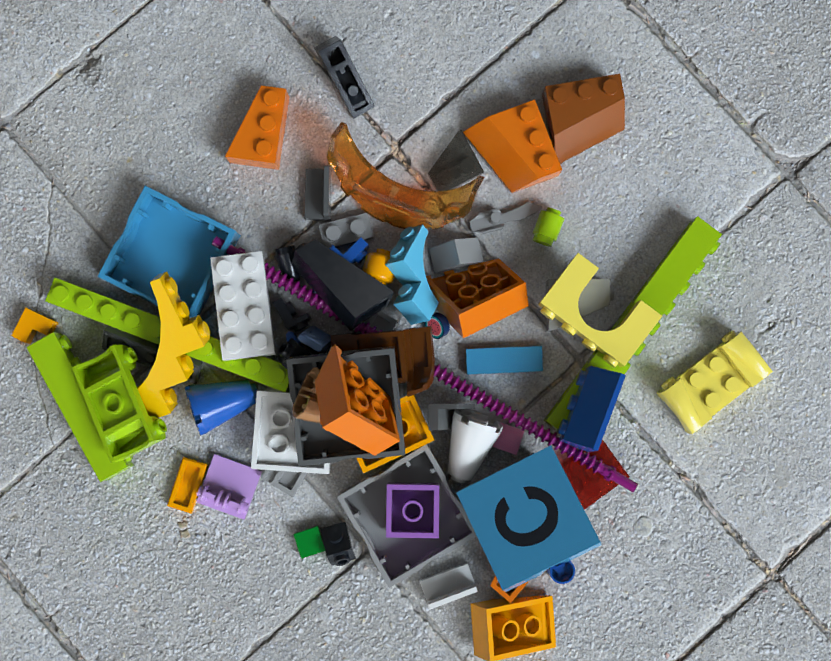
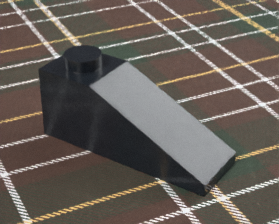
[314,36,375,119]

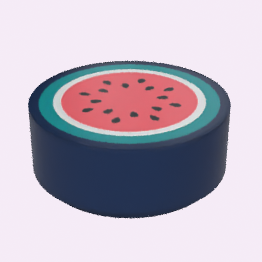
[425,312,450,339]

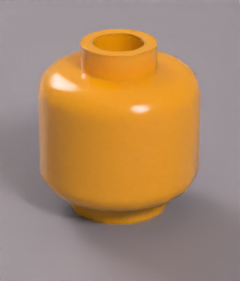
[362,248,394,285]

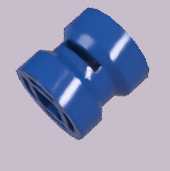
[547,561,575,584]

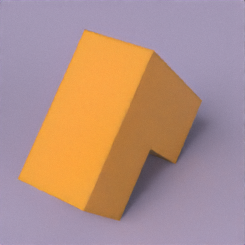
[11,307,59,344]

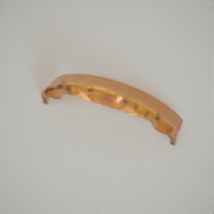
[327,122,484,230]

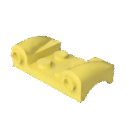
[656,330,773,434]

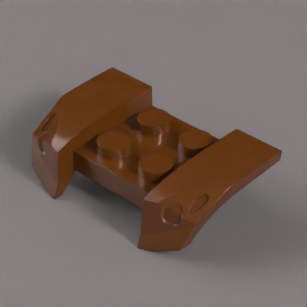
[330,326,435,397]

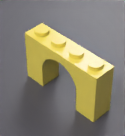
[538,253,662,368]

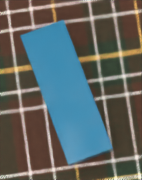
[466,346,543,375]

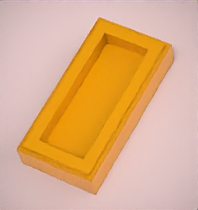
[167,457,209,514]

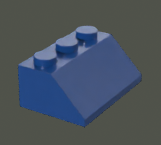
[558,366,626,452]

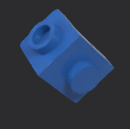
[329,237,370,264]

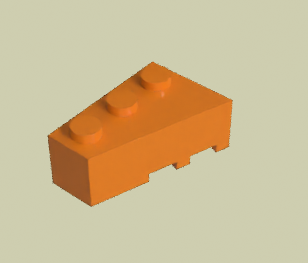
[225,85,290,170]

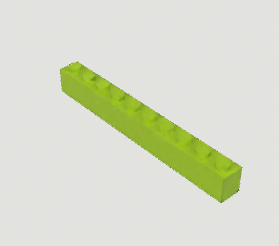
[543,216,722,431]
[45,277,290,393]

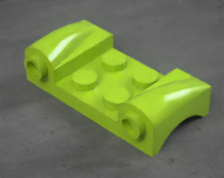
[72,345,167,463]

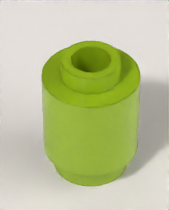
[532,207,564,247]

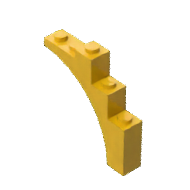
[137,271,210,418]

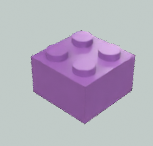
[386,482,439,538]

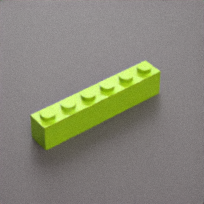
[26,332,134,482]

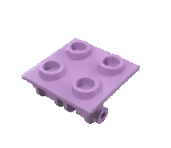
[197,454,262,520]

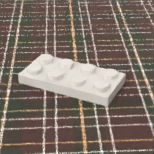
[210,251,276,361]

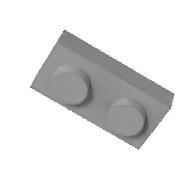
[319,213,374,248]

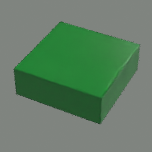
[293,525,325,559]

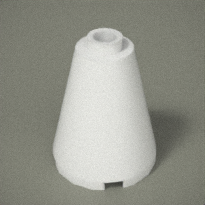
[447,409,503,483]

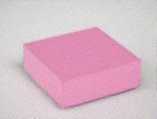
[492,422,524,455]

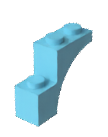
[385,225,439,325]

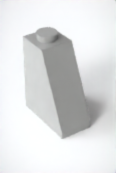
[546,279,614,332]

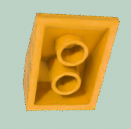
[357,395,434,473]
[470,595,556,661]

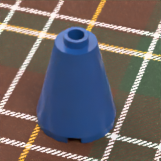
[184,380,257,436]

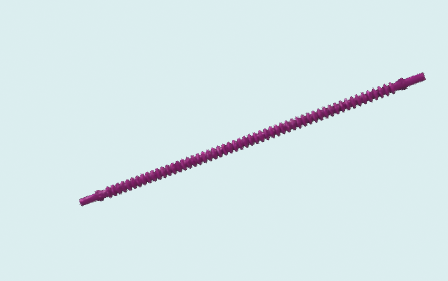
[212,236,638,492]

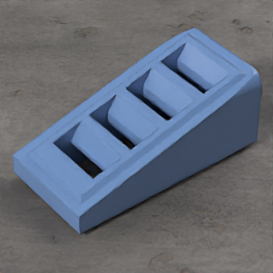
[298,326,331,353]

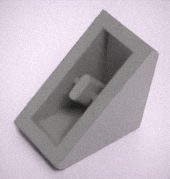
[429,237,484,273]

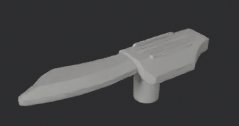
[469,202,542,234]

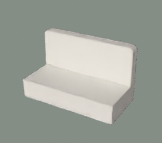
[419,562,478,610]

